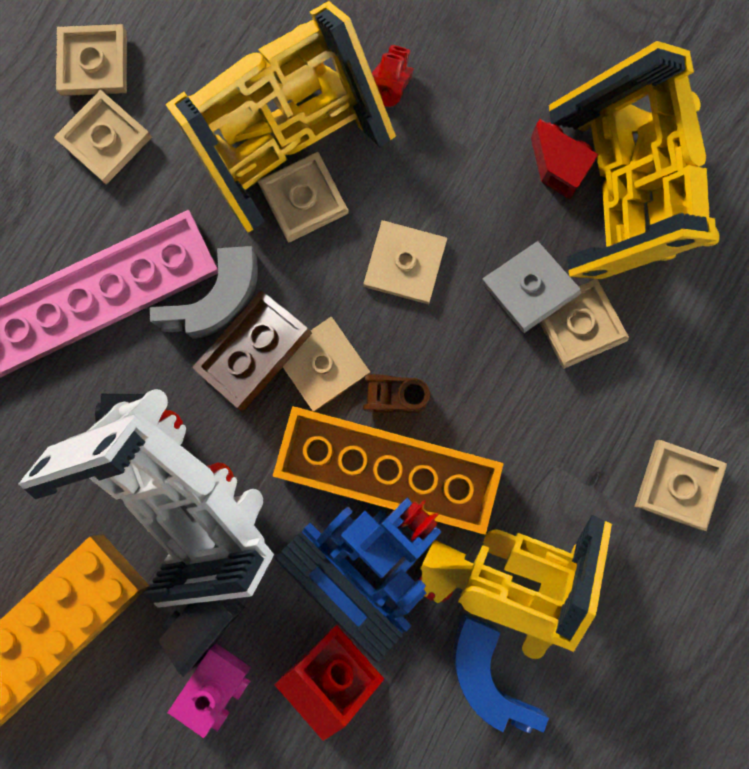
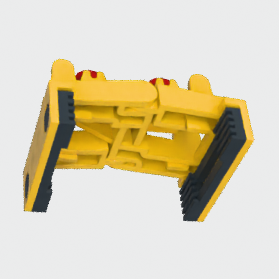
[166,1,396,233]
[549,41,719,279]

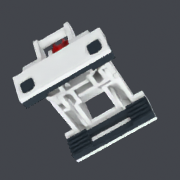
[18,389,274,607]

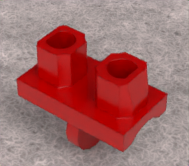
[372,45,414,107]

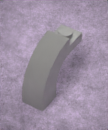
[150,246,258,339]

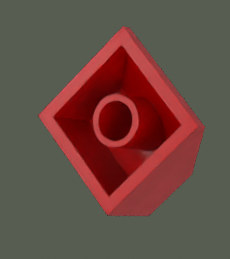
[274,625,384,741]

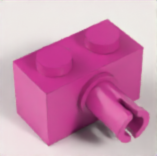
[167,643,251,738]

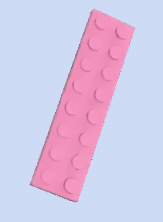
[0,210,218,378]

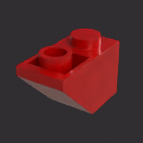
[531,119,599,199]

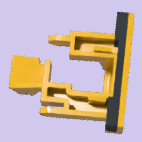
[419,515,612,659]

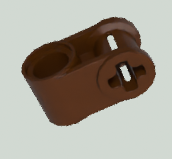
[363,374,430,413]

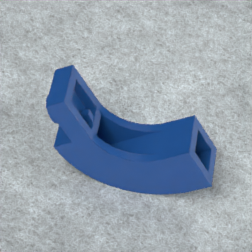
[453,613,549,733]

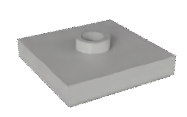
[482,241,581,333]

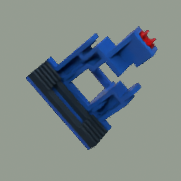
[275,498,441,662]

